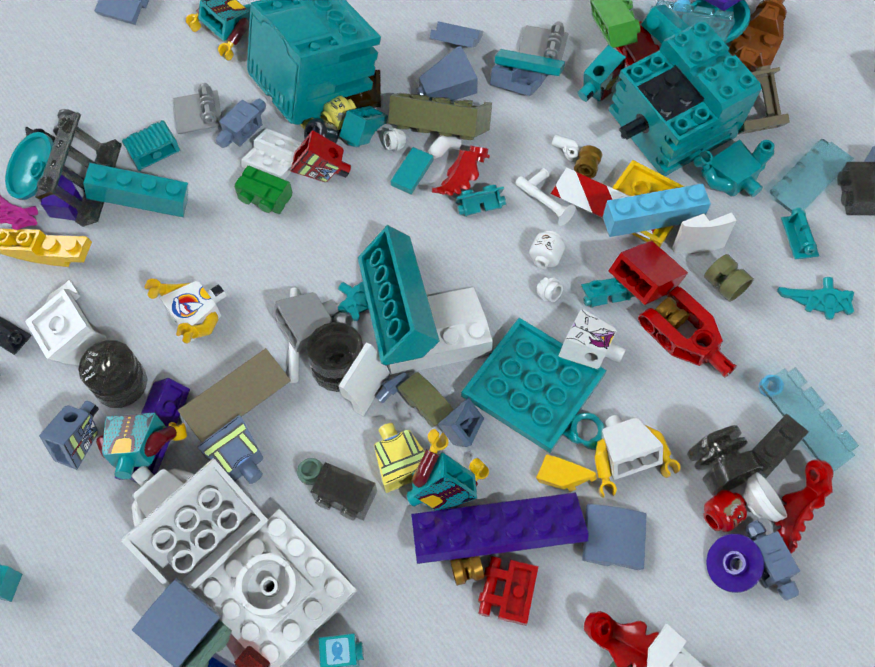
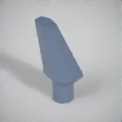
[375,372,410,403]

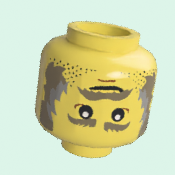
[321,96,356,130]

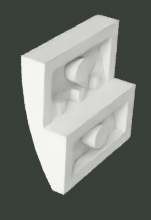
[241,128,302,180]
[672,213,737,254]
[339,342,390,416]

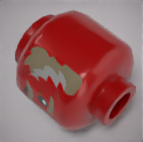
[703,490,747,532]

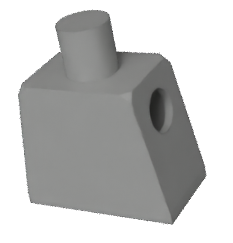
[272,292,338,352]

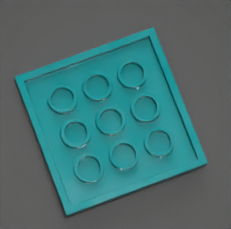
[461,318,607,453]

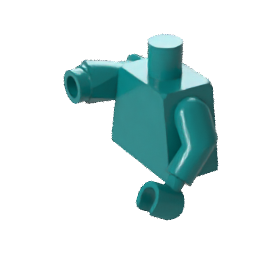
[694,139,775,197]

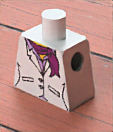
[559,309,626,369]

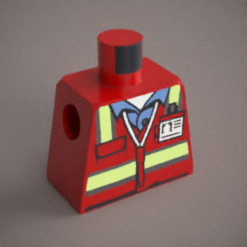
[290,130,351,182]

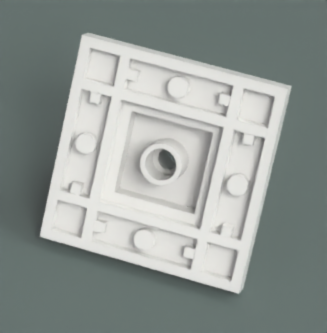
[194,509,357,667]

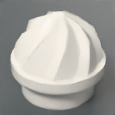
[383,128,406,152]
[537,277,563,302]

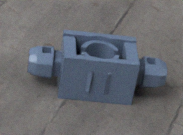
[216,98,266,148]
[745,520,800,601]

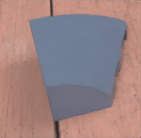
[490,64,548,96]

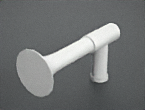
[515,168,576,226]

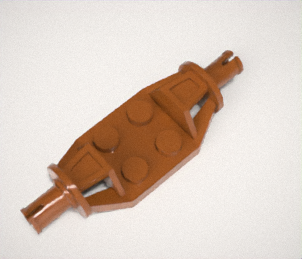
[728,0,787,72]

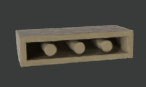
[178,348,291,443]

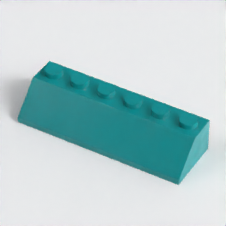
[358,225,440,366]

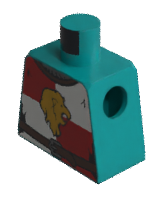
[577,45,626,102]

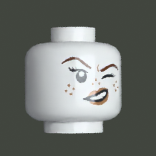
[529,231,565,269]

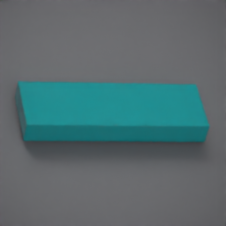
[494,49,565,76]

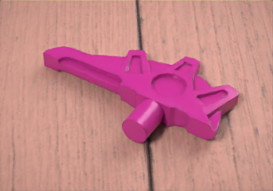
[0,195,38,230]

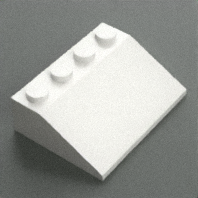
[389,287,493,376]
[121,458,269,591]

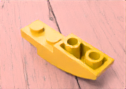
[0,229,92,267]

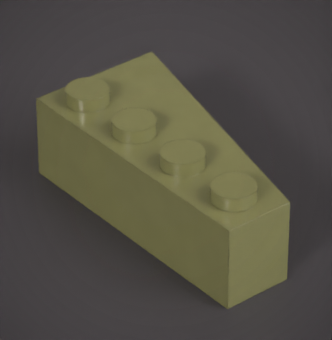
[388,93,492,140]

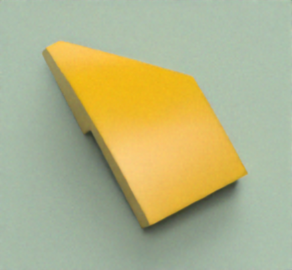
[536,454,597,492]

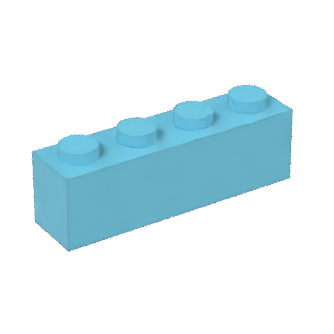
[603,184,711,237]

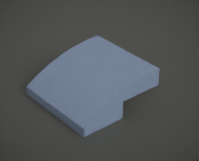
[94,0,149,25]
[430,21,483,48]
[582,504,647,570]
[132,578,222,667]

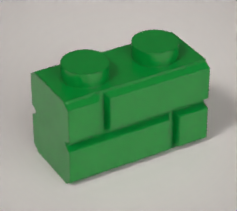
[234,165,293,214]

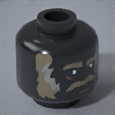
[304,118,338,143]

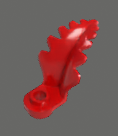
[432,146,490,196]
[774,459,834,553]
[584,611,659,667]

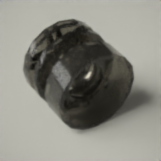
[307,322,363,392]
[78,340,148,408]
[687,425,764,496]

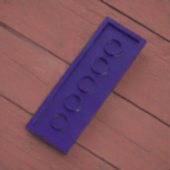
[411,492,589,564]

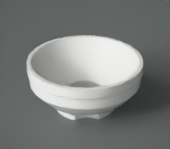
[743,472,787,522]

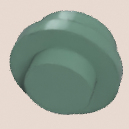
[297,458,325,485]

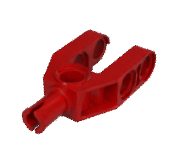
[638,286,737,378]

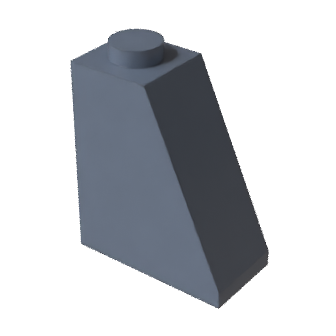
[417,46,478,101]

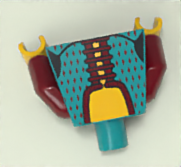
[186,0,251,61]
[96,413,187,479]
[407,429,489,511]

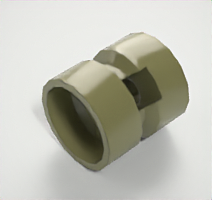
[704,254,754,302]

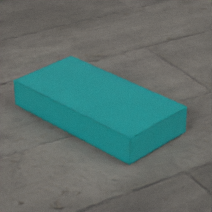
[390,147,434,195]

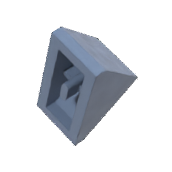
[438,398,484,447]

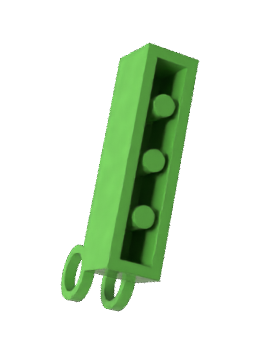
[590,0,640,48]

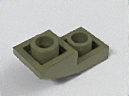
[397,372,454,428]

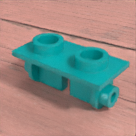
[455,185,506,216]
[781,207,820,260]
[581,278,635,308]

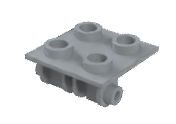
[519,21,569,60]
[173,83,222,134]

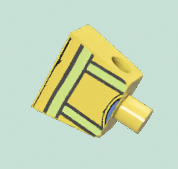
[374,423,425,493]

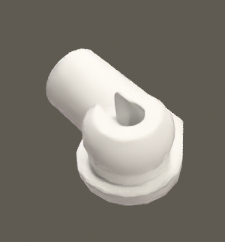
[552,134,580,161]
[428,136,462,159]

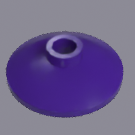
[706,534,764,593]

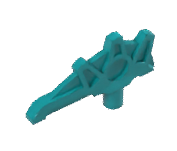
[777,277,854,320]
[338,281,369,321]

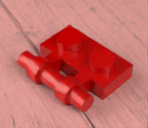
[478,557,539,626]

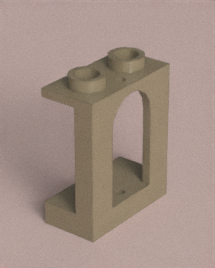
[738,65,790,135]

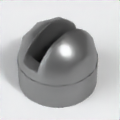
[332,313,353,333]

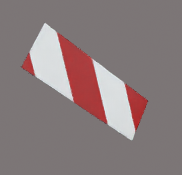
[551,167,655,239]

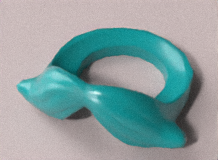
[564,413,605,450]

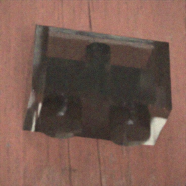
[837,162,875,216]
[744,413,809,479]
[311,462,377,521]

